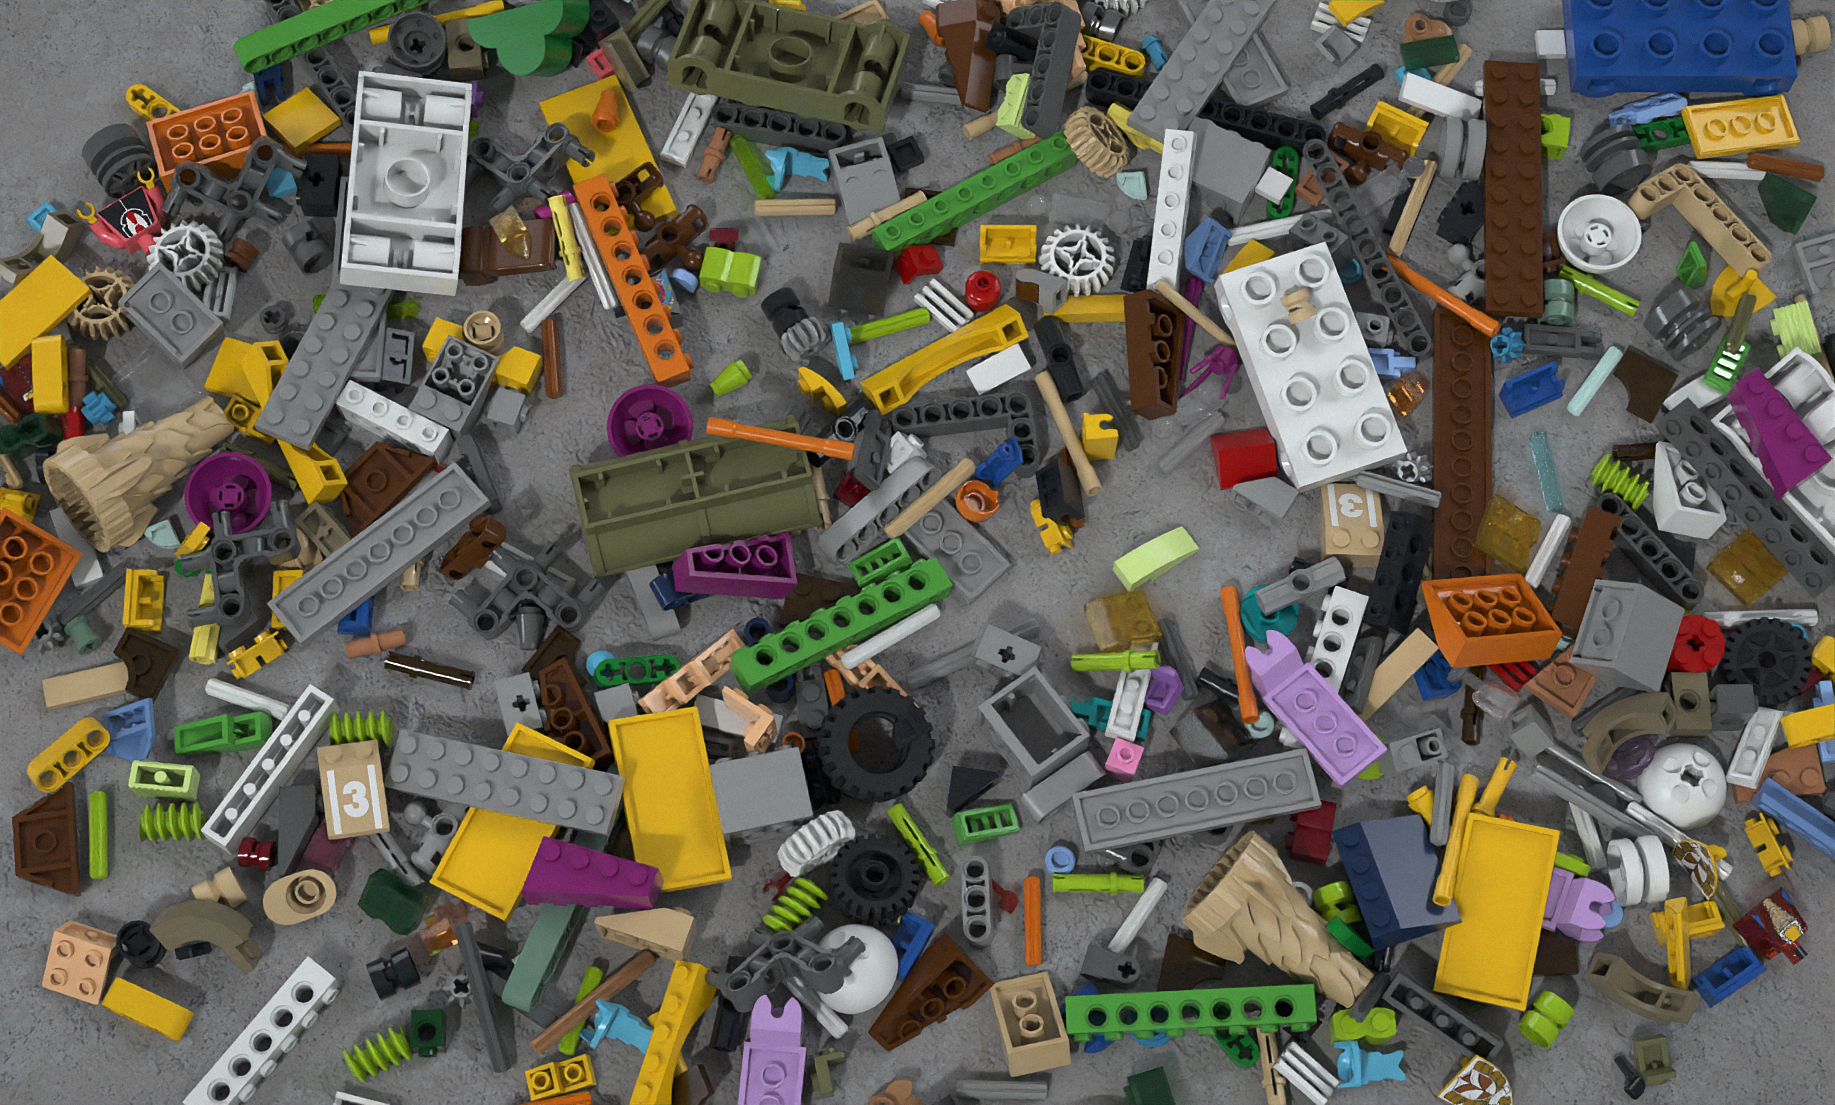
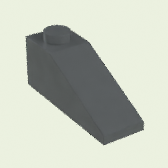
[278,785,325,878]

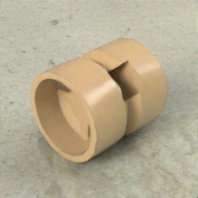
[1791,16,1831,56]
[464,310,505,357]
[191,866,248,908]

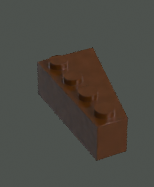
[1123,289,1185,421]
[1545,506,1623,640]

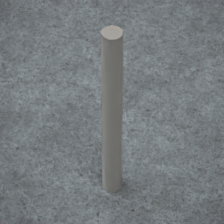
[1544,743,1644,804]

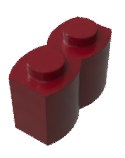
[1285,800,1337,866]

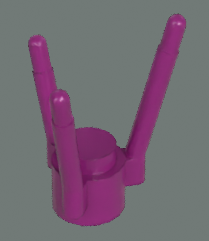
[1178,345,1240,403]

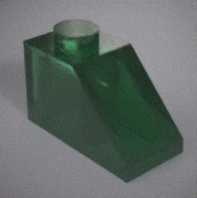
[1757,171,1817,235]

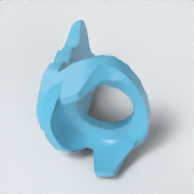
[762,147,830,192]
[579,998,654,1055]
[1333,1040,1406,1088]

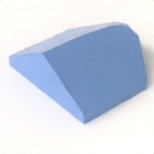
[1184,217,1232,284]
[103,698,156,762]

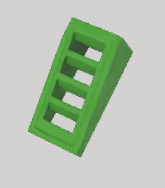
[1676,241,1707,290]
[1702,334,1751,394]
[848,536,913,588]
[951,803,1020,847]

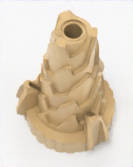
[43,396,234,553]
[1181,830,1374,1008]

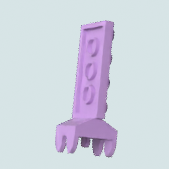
[1245,630,1388,789]
[1455,858,1615,943]
[738,995,807,1105]

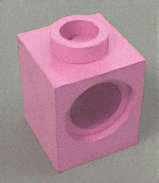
[1104,737,1144,783]

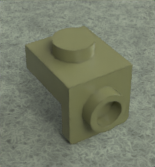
[1632,1033,1676,1085]
[810,1048,846,1099]

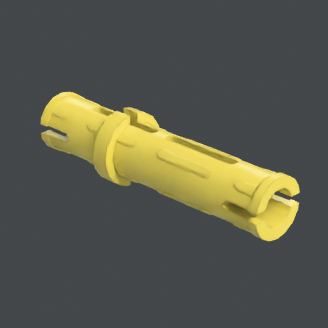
[548,194,586,282]

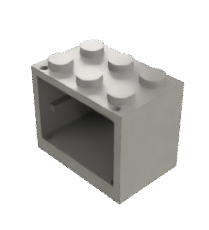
[1187,116,1271,228]
[117,261,224,371]
[1569,579,1685,692]
[976,666,1090,791]
[709,745,814,850]

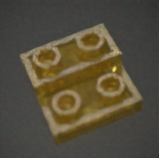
[1475,493,1541,574]
[1706,529,1789,609]
[1084,590,1162,653]

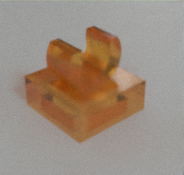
[1388,376,1427,417]
[419,914,458,956]

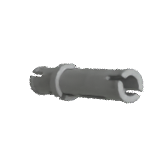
[369,832,426,895]

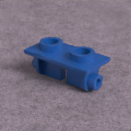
[975,436,1024,487]

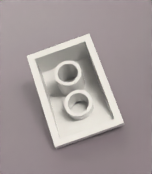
[1653,441,1727,540]

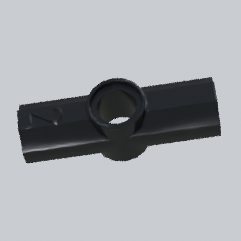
[1033,317,1086,403]
[806,396,876,468]
[709,956,747,1053]

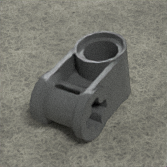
[1080,945,1141,989]

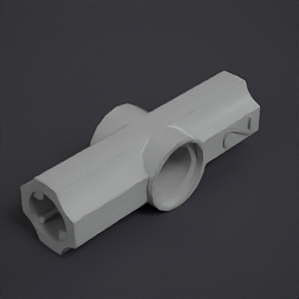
[1255,556,1346,616]

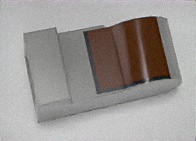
[1015,268,1068,315]

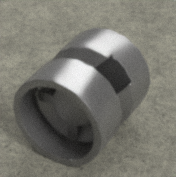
[1080,1,1124,44]
[636,25,677,73]
[282,221,334,275]

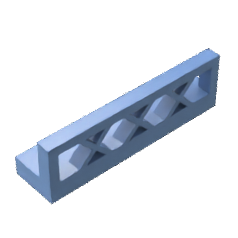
[1749,777,1835,861]

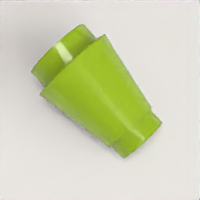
[709,359,753,398]

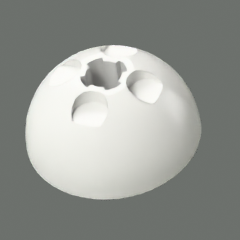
[1557,194,1642,274]
[1637,743,1727,830]
[815,924,898,1014]

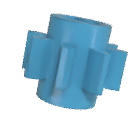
[1490,327,1526,363]
[81,391,118,426]

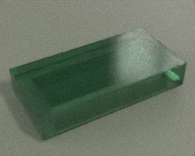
[1399,35,1460,71]

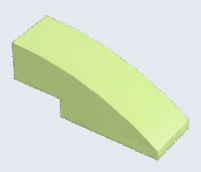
[1113,526,1199,592]

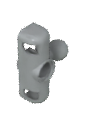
[1446,243,1484,306]
[404,801,468,875]

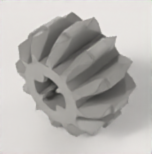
[781,317,831,362]

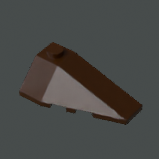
[936,0,1000,113]
[539,657,615,772]
[868,932,995,1052]

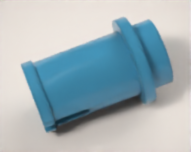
[1141,35,1169,72]

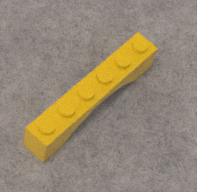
[860,304,1029,416]
[240,340,348,505]
[629,960,717,1105]

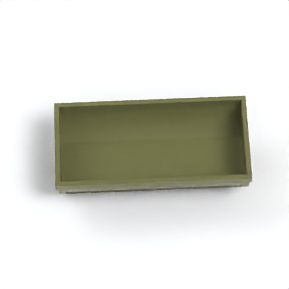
[569,414,823,579]

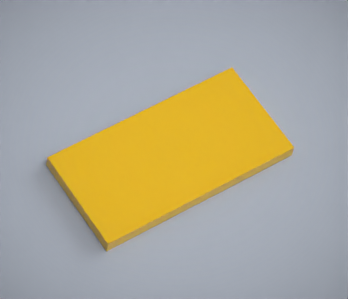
[539,74,677,236]
[608,706,732,893]
[429,722,596,923]
[1433,812,1560,1012]

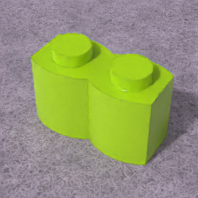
[699,247,762,298]
[1328,1008,1397,1045]

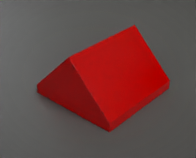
[1210,428,1277,490]

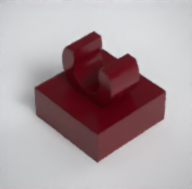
[709,228,739,252]
[833,471,871,508]

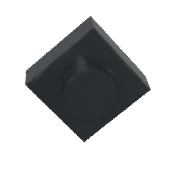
[888,135,924,173]

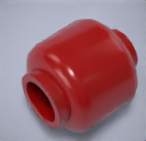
[964,270,1001,312]

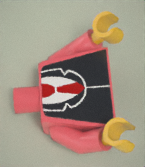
[76,167,167,256]

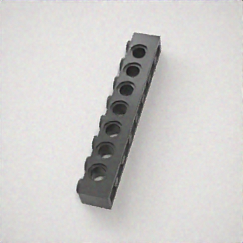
[1655,397,1835,598]

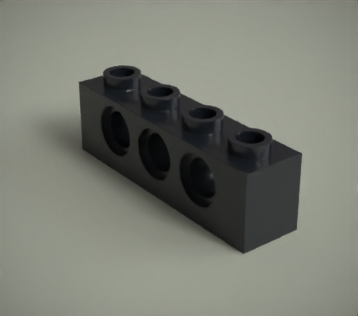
[1363,511,1435,635]

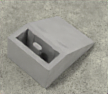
[828,136,900,226]
[408,335,500,439]

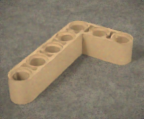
[1626,163,1771,278]

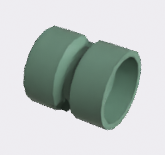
[1537,279,1575,327]

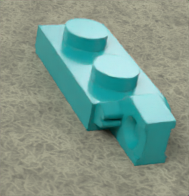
[1069,697,1151,742]

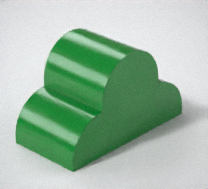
[467,0,590,77]

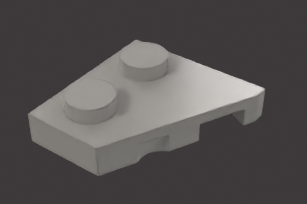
[1791,233,1835,297]

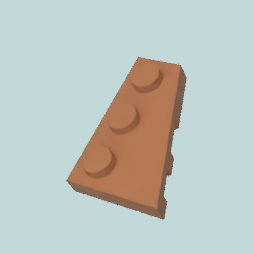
[1522,643,1597,719]
[1731,744,1826,804]

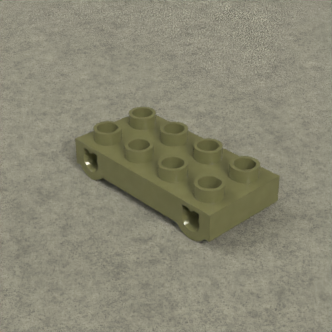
[667,0,911,133]

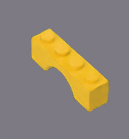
[422,317,544,396]

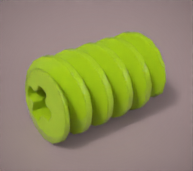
[1587,453,1653,513]
[329,710,394,748]
[139,802,207,842]
[762,877,829,934]
[342,1023,413,1083]

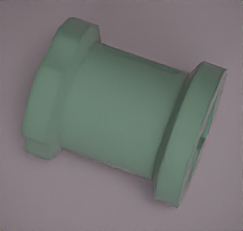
[64,615,103,655]

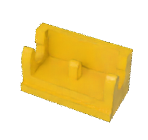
[1365,100,1429,159]
[979,225,1037,264]
[1080,412,1118,461]
[123,569,166,634]
[1650,900,1725,947]

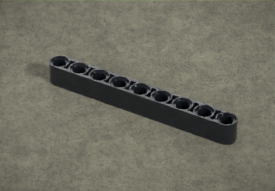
[1085,69,1326,158]

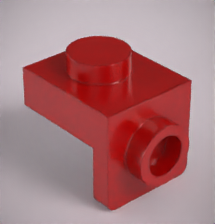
[894,245,944,285]

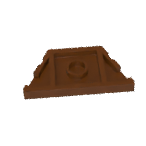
[339,441,437,538]
[12,782,82,897]

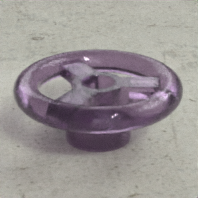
[1602,736,1655,780]

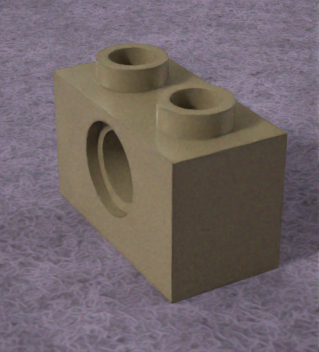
[445,18,489,82]
[1662,672,1712,738]

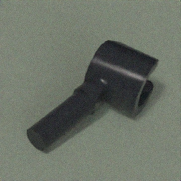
[1614,1056,1646,1100]

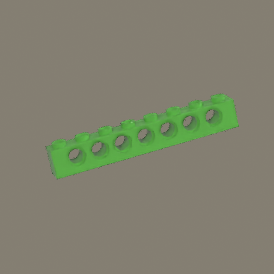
[872,129,1077,266]
[729,557,953,696]
[1065,984,1317,1042]

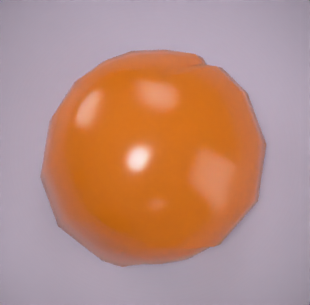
[955,480,1001,523]

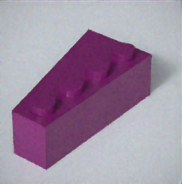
[521,836,664,909]

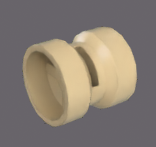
[1280,287,1317,325]

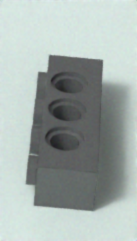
[1382,969,1504,1062]

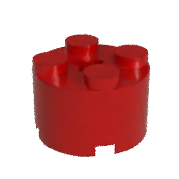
[1666,615,1725,673]

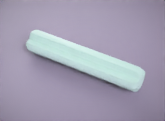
[1566,346,1623,416]

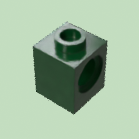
[410,1009,447,1058]

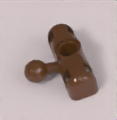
[1326,122,1409,186]
[603,162,664,232]
[638,204,708,275]
[439,514,506,580]

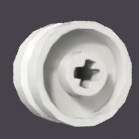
[1607,835,1669,907]

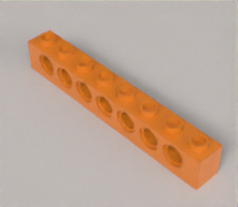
[573,173,694,388]

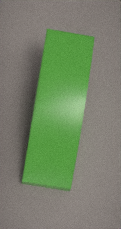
[174,711,272,756]

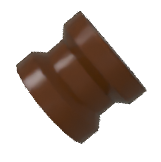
[223,238,260,273]

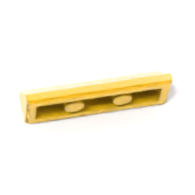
[1042,294,1126,323]
[1664,897,1691,990]

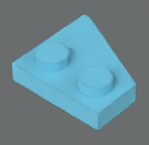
[827,321,858,380]

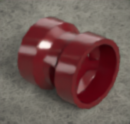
[238,836,277,871]

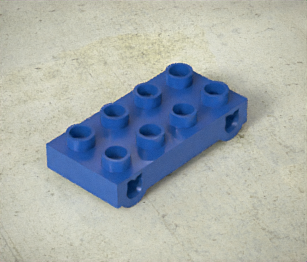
[1562,0,1798,98]

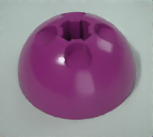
[607,384,693,457]
[184,452,272,536]

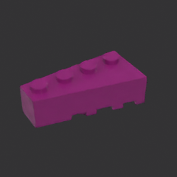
[1726,368,1833,501]
[672,532,798,599]

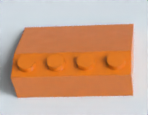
[146,90,278,194]
[0,507,83,655]
[1421,573,1563,668]

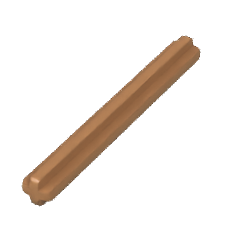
[530,950,656,1055]

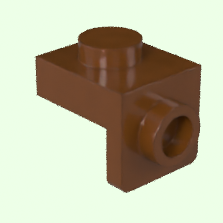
[1542,230,1566,273]

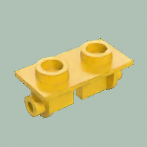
[0,487,41,522]
[1029,499,1074,555]
[226,629,288,680]
[1744,813,1794,877]

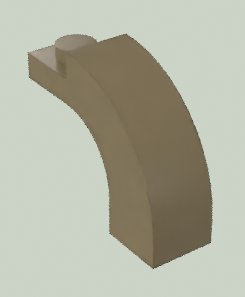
[0,210,86,284]
[1581,692,1679,774]
[149,900,263,975]
[1583,952,1700,1026]

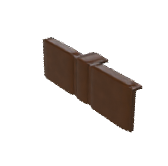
[458,219,557,286]

